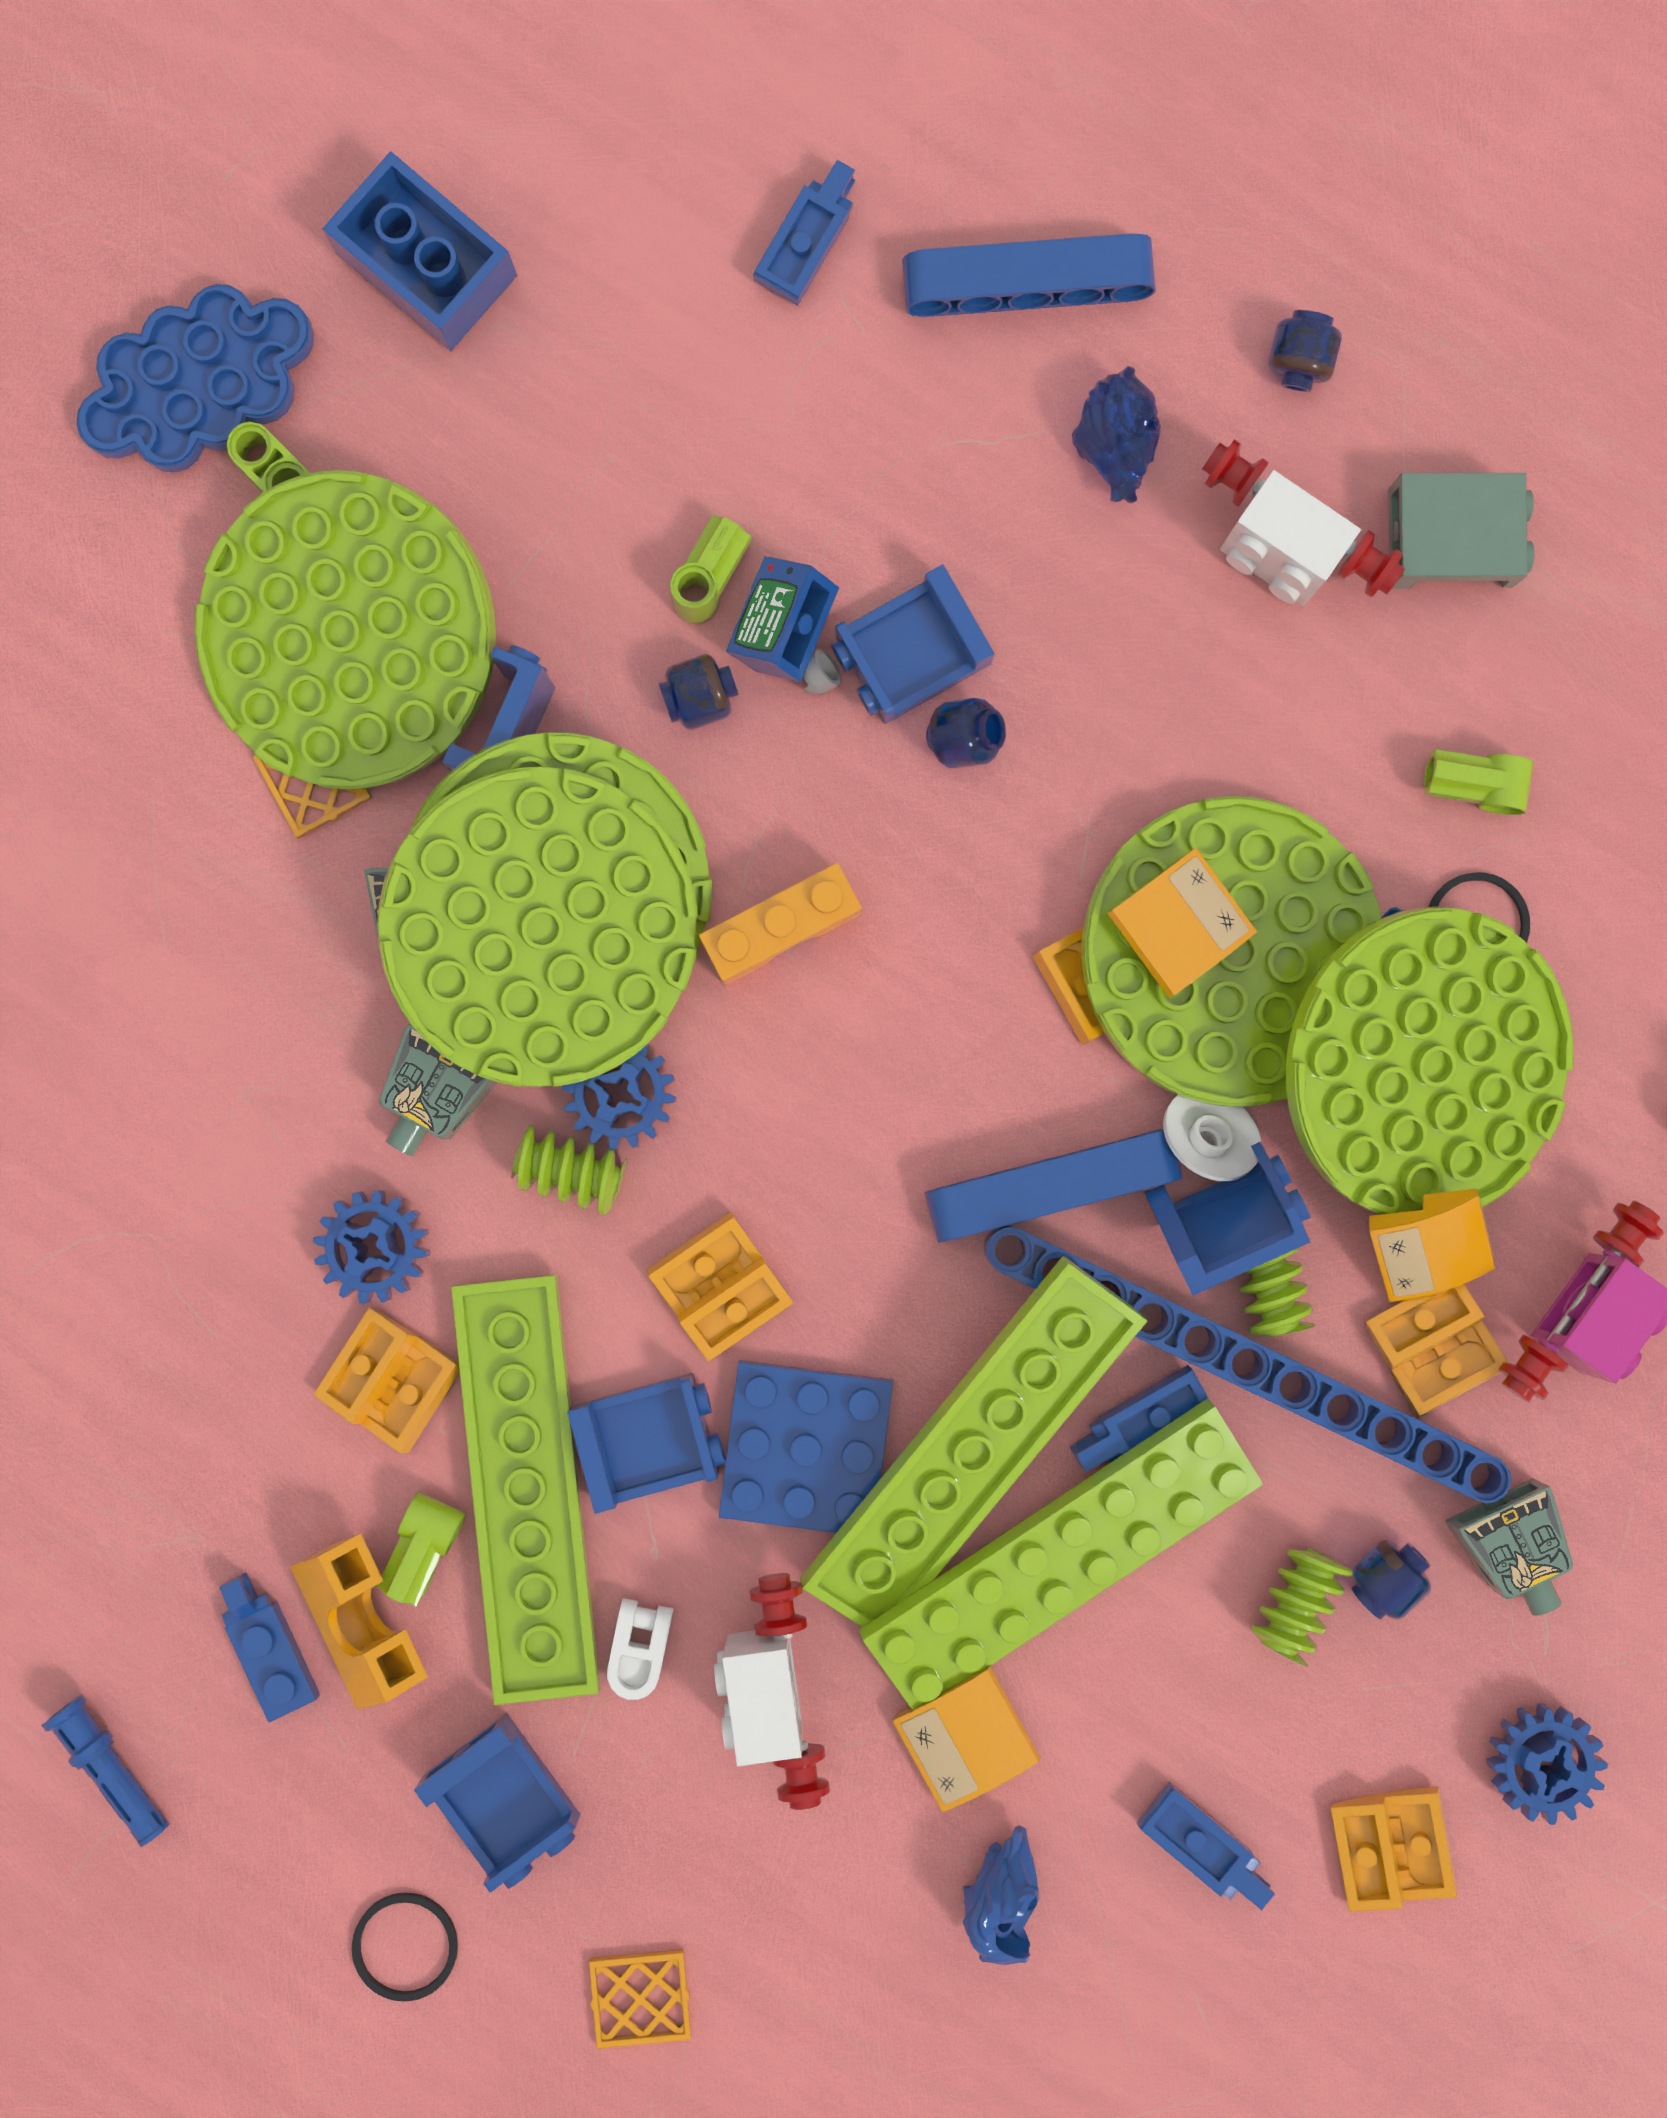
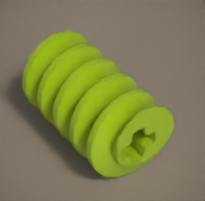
[511,1125,627,1215]
[1239,1248,1316,1336]
[1250,1546,1354,1667]

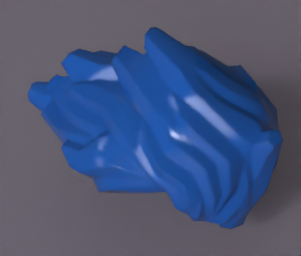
[962,1825,1039,1965]

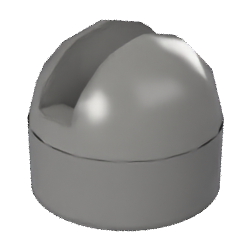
[803,649,841,695]

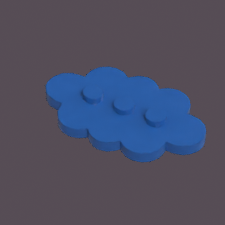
[76,284,314,472]

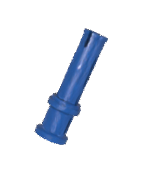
[41,1695,170,1847]

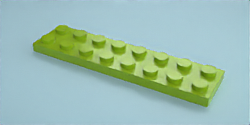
[799,1256,1147,1627]
[451,1274,601,1705]
[859,1398,1263,1710]

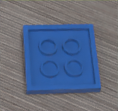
[719,1360,893,1533]

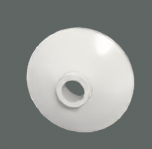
[1163,1095,1261,1181]

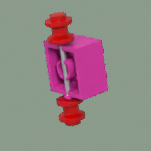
[1499,1201,1667,1403]

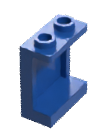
[831,564,995,724]
[442,645,555,771]
[1145,1142,1311,1296]
[567,1373,726,1514]
[414,1713,580,1893]

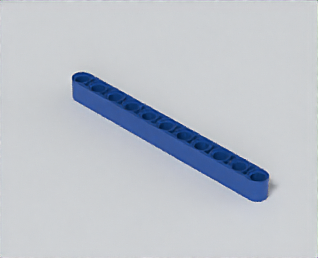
[984,1225,1511,1503]

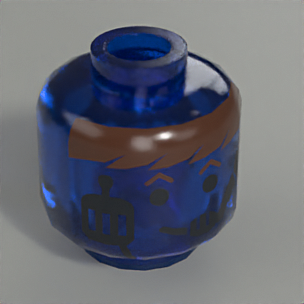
[1268,310,1342,392]
[659,654,739,730]
[926,698,1006,768]
[1351,1540,1431,1620]

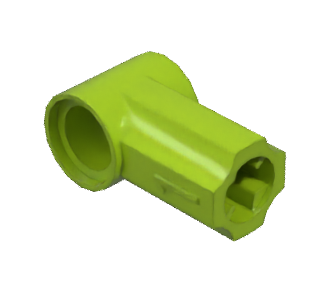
[670,515,752,624]
[1423,749,1534,815]
[377,1491,466,1606]

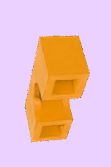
[699,862,862,986]
[290,1533,428,1710]

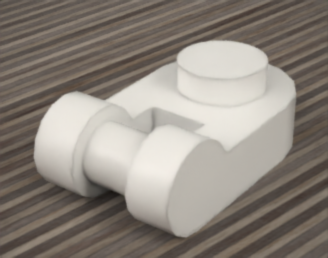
[607,1598,674,1700]

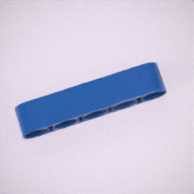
[902,234,1156,317]
[924,1129,1183,1242]

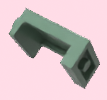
[1389,473,1534,589]

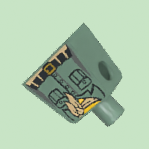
[379,1024,498,1156]
[1445,1478,1573,1616]

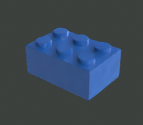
[322,151,518,352]

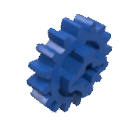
[562,1044,677,1150]
[313,1190,430,1304]
[1486,1703,1608,1825]

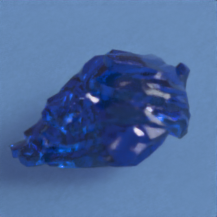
[1072,366,1161,503]

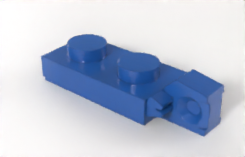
[753,160,855,306]
[1070,1365,1209,1472]
[220,1572,320,1723]
[1137,1782,1275,1910]

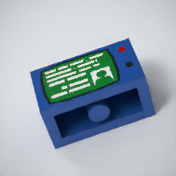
[726,556,839,682]

